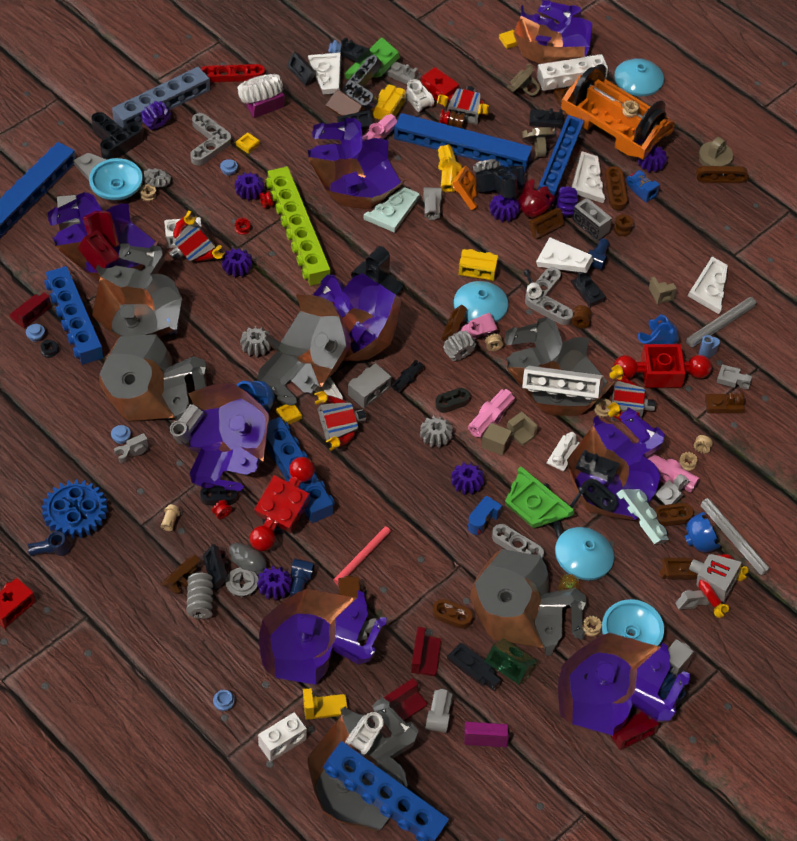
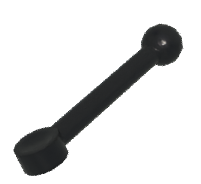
[563,486,586,520]

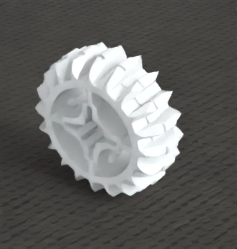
[237,74,283,103]

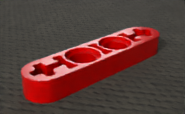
[201,64,265,82]

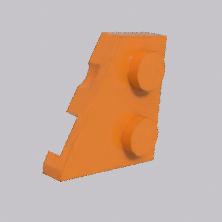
[452,165,477,210]

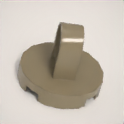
[507,63,540,96]
[522,127,556,157]
[699,137,733,166]

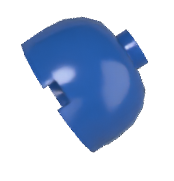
[684,511,721,553]

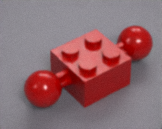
[613,344,712,388]
[250,457,315,551]

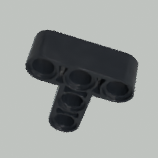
[91,112,144,160]
[475,165,525,198]
[351,246,403,296]

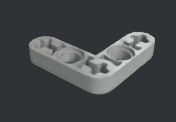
[190,113,231,166]
[525,267,573,325]
[492,524,544,560]

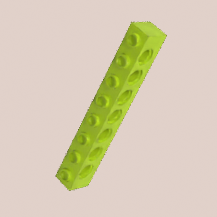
[265,166,330,286]

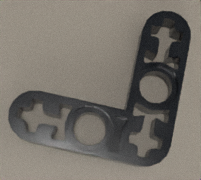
[343,55,382,110]

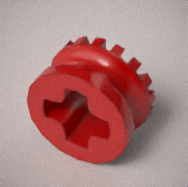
[439,109,451,125]
[260,191,273,208]
[235,218,251,235]
[212,500,232,519]

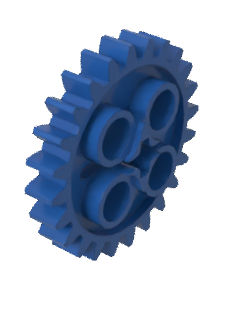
[42,479,108,539]

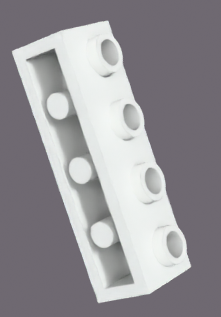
[537,54,608,91]
[522,366,604,400]

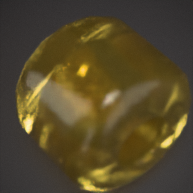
[558,574,580,591]

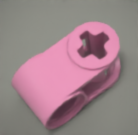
[461,313,498,339]

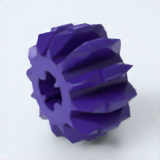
[141,101,171,130]
[637,145,667,173]
[235,172,265,201]
[556,186,578,217]
[489,194,519,222]
[222,247,252,278]
[451,462,484,495]
[257,565,292,601]

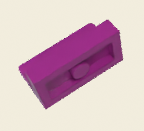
[246,93,285,118]
[464,722,509,748]

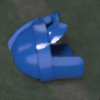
[638,314,679,344]
[236,381,275,413]

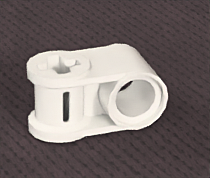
[406,79,434,112]
[345,712,383,756]

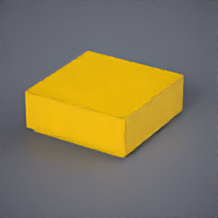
[499,30,517,49]
[236,132,260,154]
[276,404,302,425]

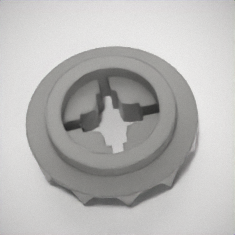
[473,159,500,172]
[142,168,171,187]
[226,568,258,598]

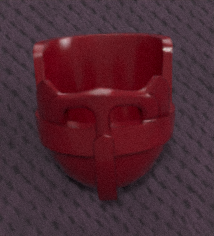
[519,179,555,218]

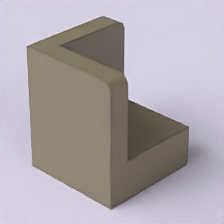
[649,277,677,304]
[507,411,538,446]
[481,422,511,455]

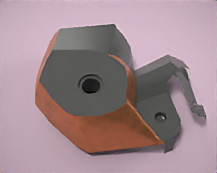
[92,243,182,338]
[257,294,351,405]
[505,317,615,416]
[99,334,209,421]
[470,549,587,656]
[307,696,418,832]

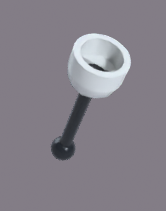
[523,269,542,299]

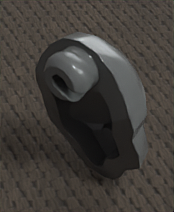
[229,543,266,575]

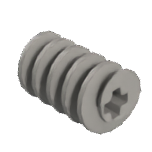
[186,573,213,619]

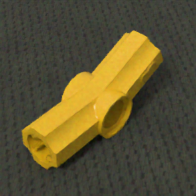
[438,145,462,193]

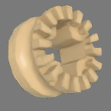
[622,100,639,117]
[140,184,156,202]
[485,334,503,351]
[594,398,611,418]
[693,435,713,454]
[679,452,697,471]
[583,616,602,637]

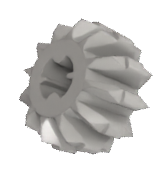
[240,325,271,357]
[443,330,476,361]
[420,415,453,448]

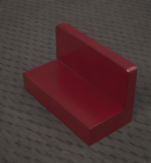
[83,211,119,247]
[78,230,120,272]
[9,292,52,329]
[411,627,441,676]
[383,678,427,721]
[610,712,659,750]

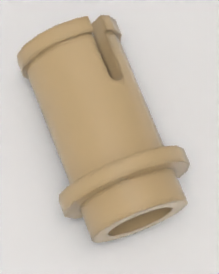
[160,504,180,531]

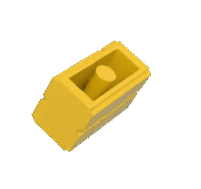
[372,84,406,120]
[458,249,498,281]

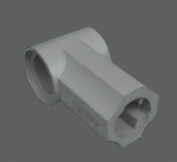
[423,187,442,221]
[170,404,205,444]
[425,689,452,733]

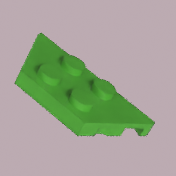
[345,38,400,79]
[505,467,574,528]

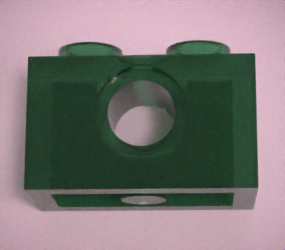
[484,638,537,685]

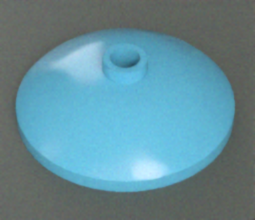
[614,58,664,96]
[89,158,143,200]
[454,281,508,323]
[555,527,614,580]
[602,600,664,646]

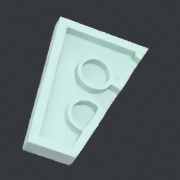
[363,187,420,233]
[616,489,669,544]

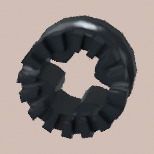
[40,339,58,358]

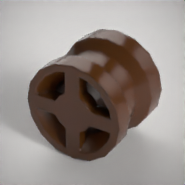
[449,111,466,129]
[614,214,633,237]
[571,305,592,328]

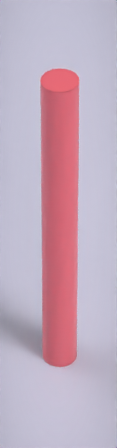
[334,526,391,585]

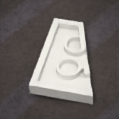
[308,53,341,94]
[571,151,605,203]
[536,238,593,273]
[688,257,728,314]

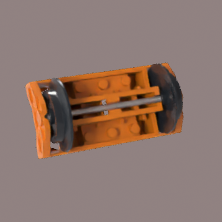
[561,64,675,160]

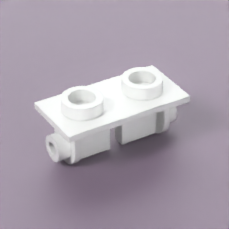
[546,432,580,472]

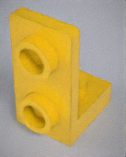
[303,688,347,720]

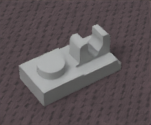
[384,62,422,84]

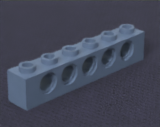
[112,67,210,128]

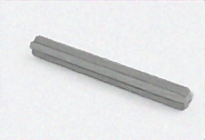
[686,297,757,347]
[701,498,770,575]

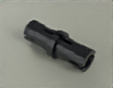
[391,360,424,393]

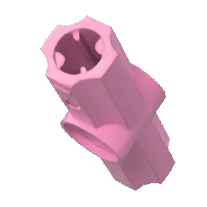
[362,114,397,141]
[468,389,515,438]
[646,453,699,493]

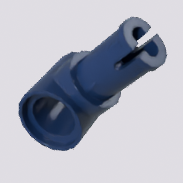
[588,239,610,271]
[28,531,71,556]
[290,559,315,597]

